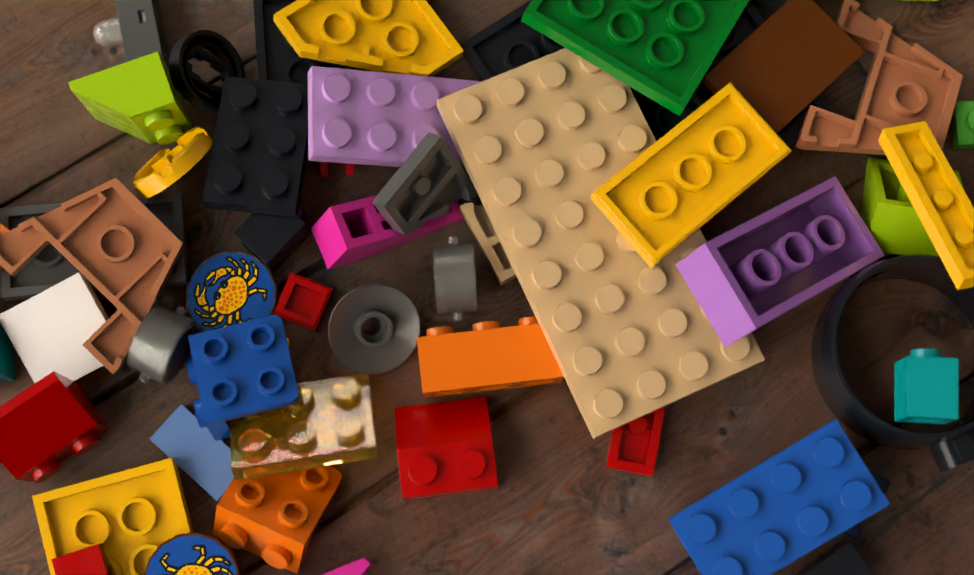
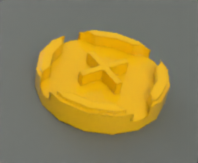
[132,126,213,199]

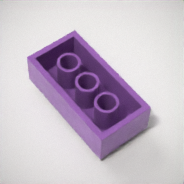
[676,176,885,347]

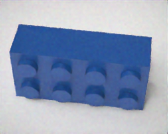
[668,419,890,575]

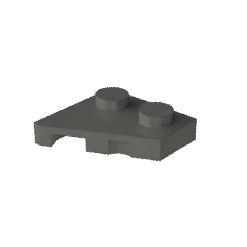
[372,132,478,235]

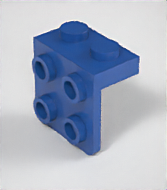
[185,315,299,441]

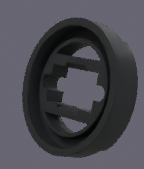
[169,30,245,112]

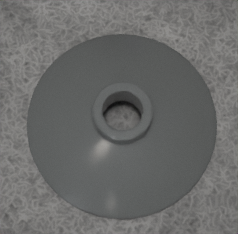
[328,283,420,375]

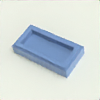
[149,404,245,502]

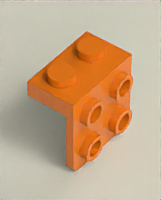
[212,437,342,574]

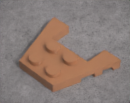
[795,0,963,155]
[0,178,185,375]

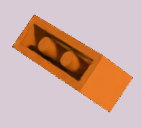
[416,316,564,399]

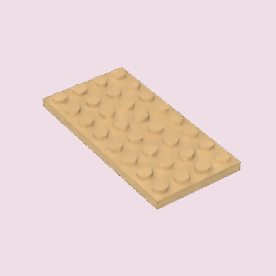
[436,48,765,439]

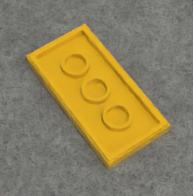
[590,82,792,269]

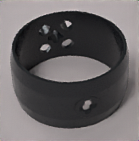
[811,255,974,472]

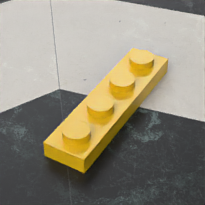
[878,121,974,290]

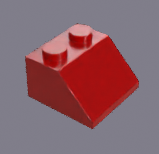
[0,371,109,483]
[394,396,498,501]

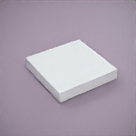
[0,272,109,383]

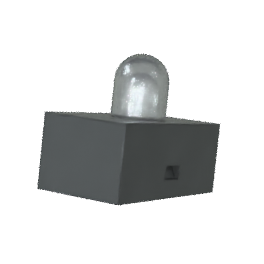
[93,0,169,68]

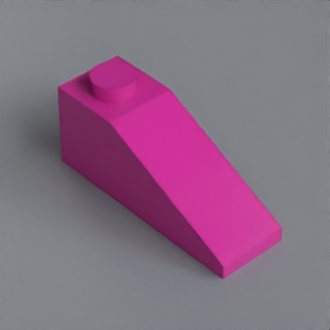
[311,195,464,270]

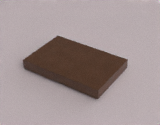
[702,0,865,134]

